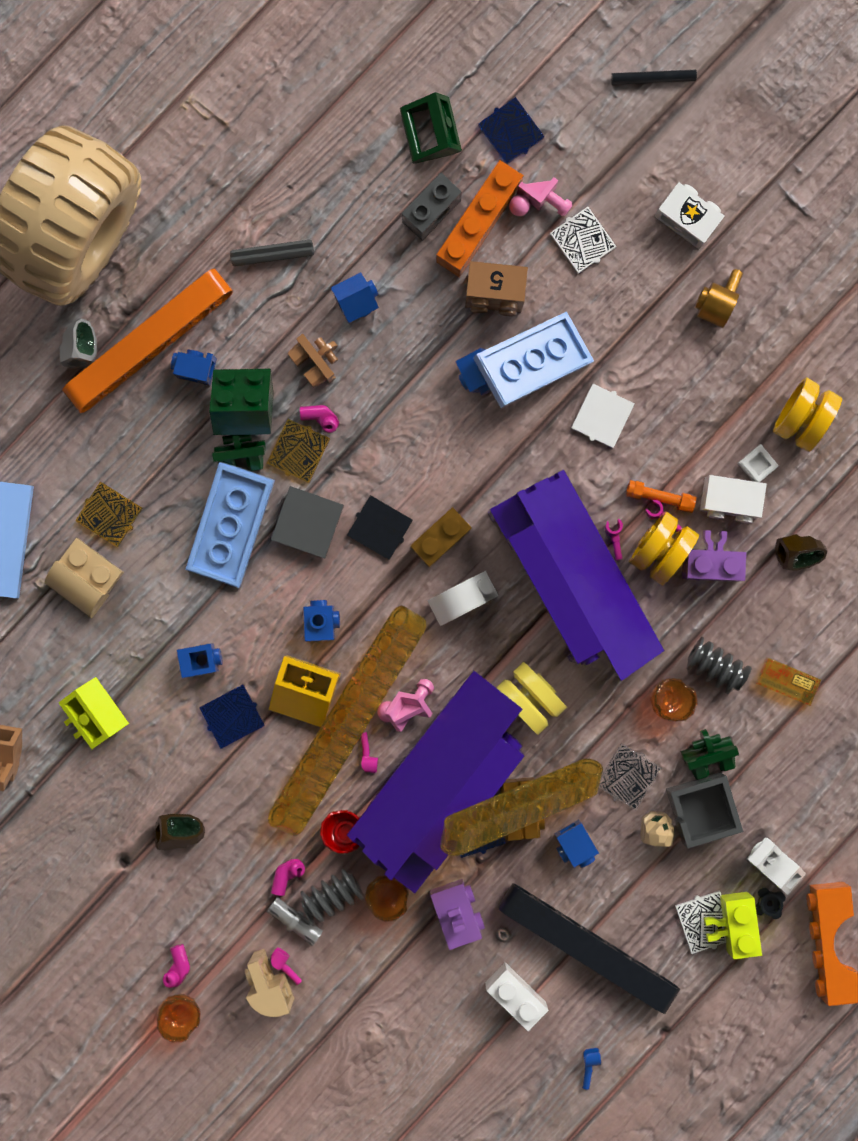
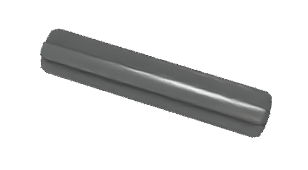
[230,239,314,267]

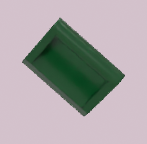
[400,92,462,164]

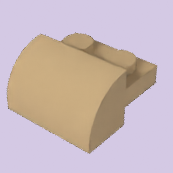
[45,538,124,618]
[245,949,294,1017]

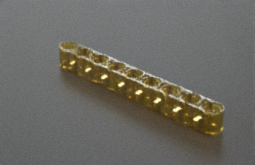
[268,606,427,836]

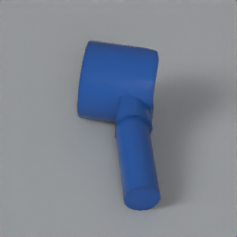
[582,1048,601,1090]

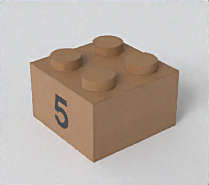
[465,261,528,316]

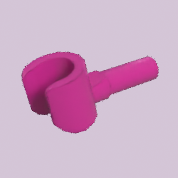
[646,500,682,532]
[605,519,623,560]
[360,732,378,773]
[271,947,302,985]

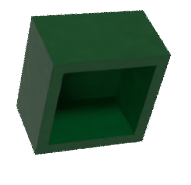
[209,369,274,435]

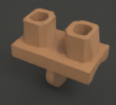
[287,334,338,388]

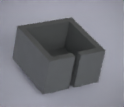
[666,772,743,848]

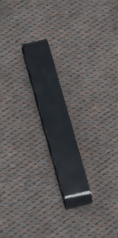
[497,883,680,1014]

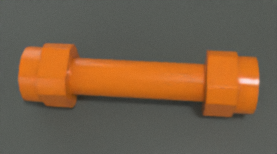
[626,480,697,513]

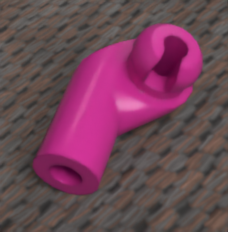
[300,405,339,433]
[271,859,305,896]
[163,944,190,988]

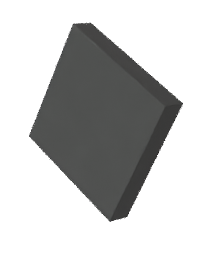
[271,486,344,559]

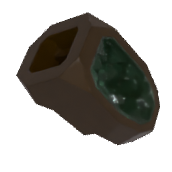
[775,534,828,571]
[155,814,205,851]

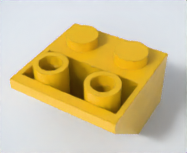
[268,655,341,728]

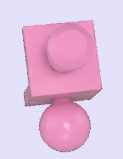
[509,177,572,216]
[377,679,434,732]

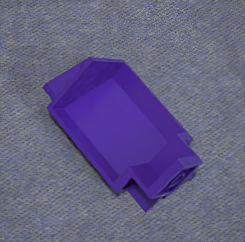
[488,470,665,681]
[347,670,524,893]

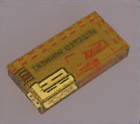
[756,658,821,706]

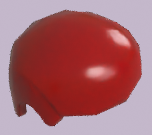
[320,810,360,854]

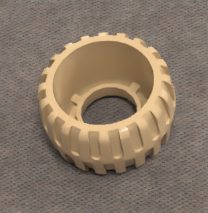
[0,125,142,306]

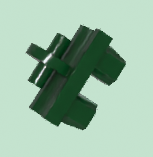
[212,435,266,471]
[680,729,739,780]

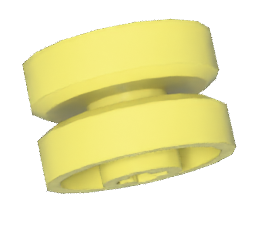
[496,662,567,735]

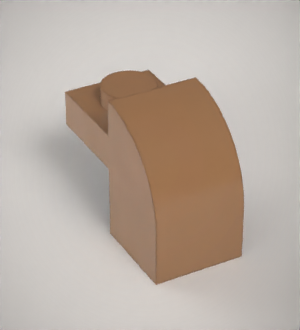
[0,725,22,791]

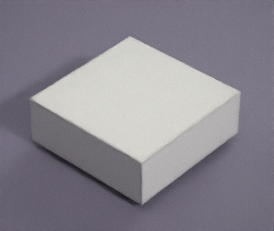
[737,444,779,482]

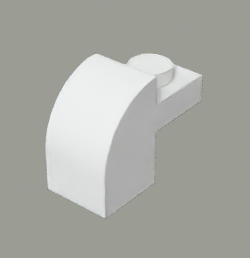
[428,571,498,626]
[747,837,806,895]

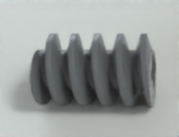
[686,637,752,694]
[300,869,365,926]

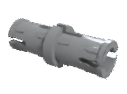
[266,897,323,946]

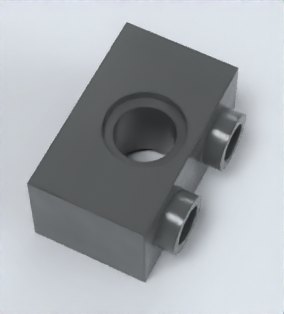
[401,172,462,241]

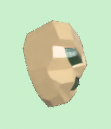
[640,811,674,847]

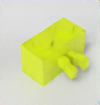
[58,677,129,749]
[703,892,762,960]

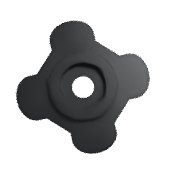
[755,887,786,919]

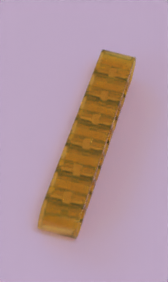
[440,759,603,856]

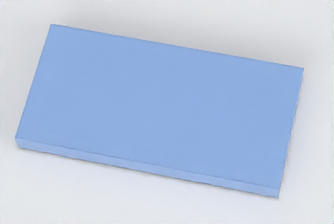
[473,312,594,408]
[185,462,275,588]
[0,482,34,598]

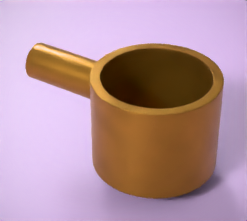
[695,269,743,328]

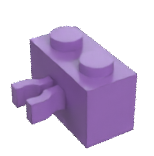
[682,530,746,582]
[430,879,485,950]

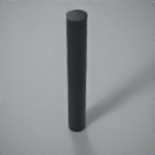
[611,69,697,85]

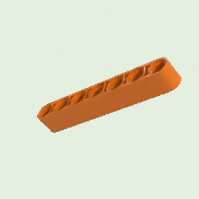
[62,269,233,413]

